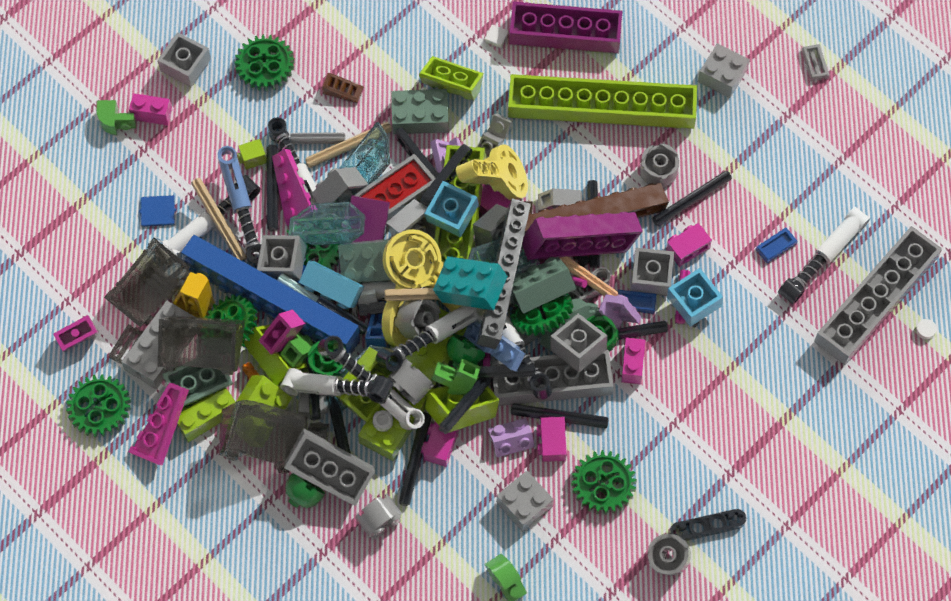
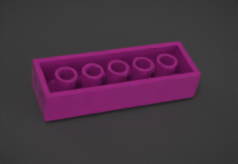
[509,1,623,54]
[522,212,643,260]

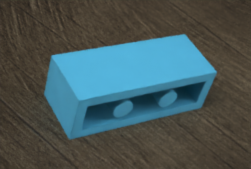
[299,261,365,310]

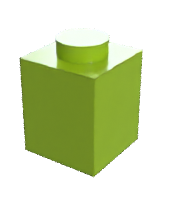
[237,139,267,170]

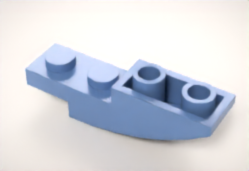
[463,320,525,371]

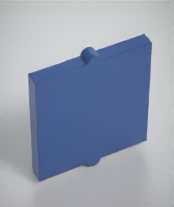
[139,195,177,227]

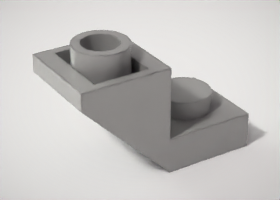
[478,113,513,157]
[538,188,582,212]

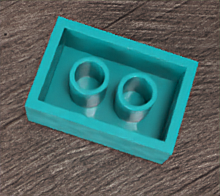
[433,256,508,311]

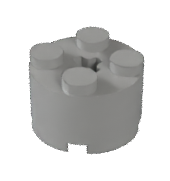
[640,144,679,189]
[394,300,441,339]
[388,358,434,405]
[355,494,402,540]
[648,534,691,576]

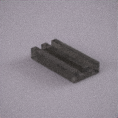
[108,324,144,364]

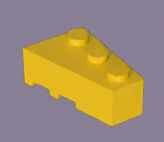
[173,272,215,322]

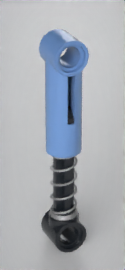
[218,146,261,267]

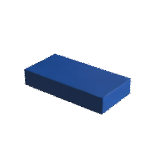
[755,227,798,263]
[618,290,656,314]

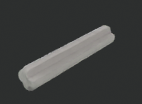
[290,132,346,144]

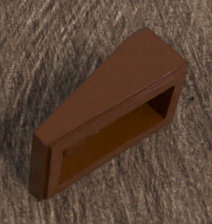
[322,73,364,104]

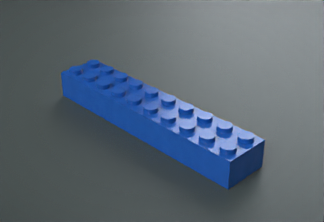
[181,235,360,356]

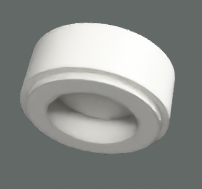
[916,319,937,340]
[373,410,393,432]

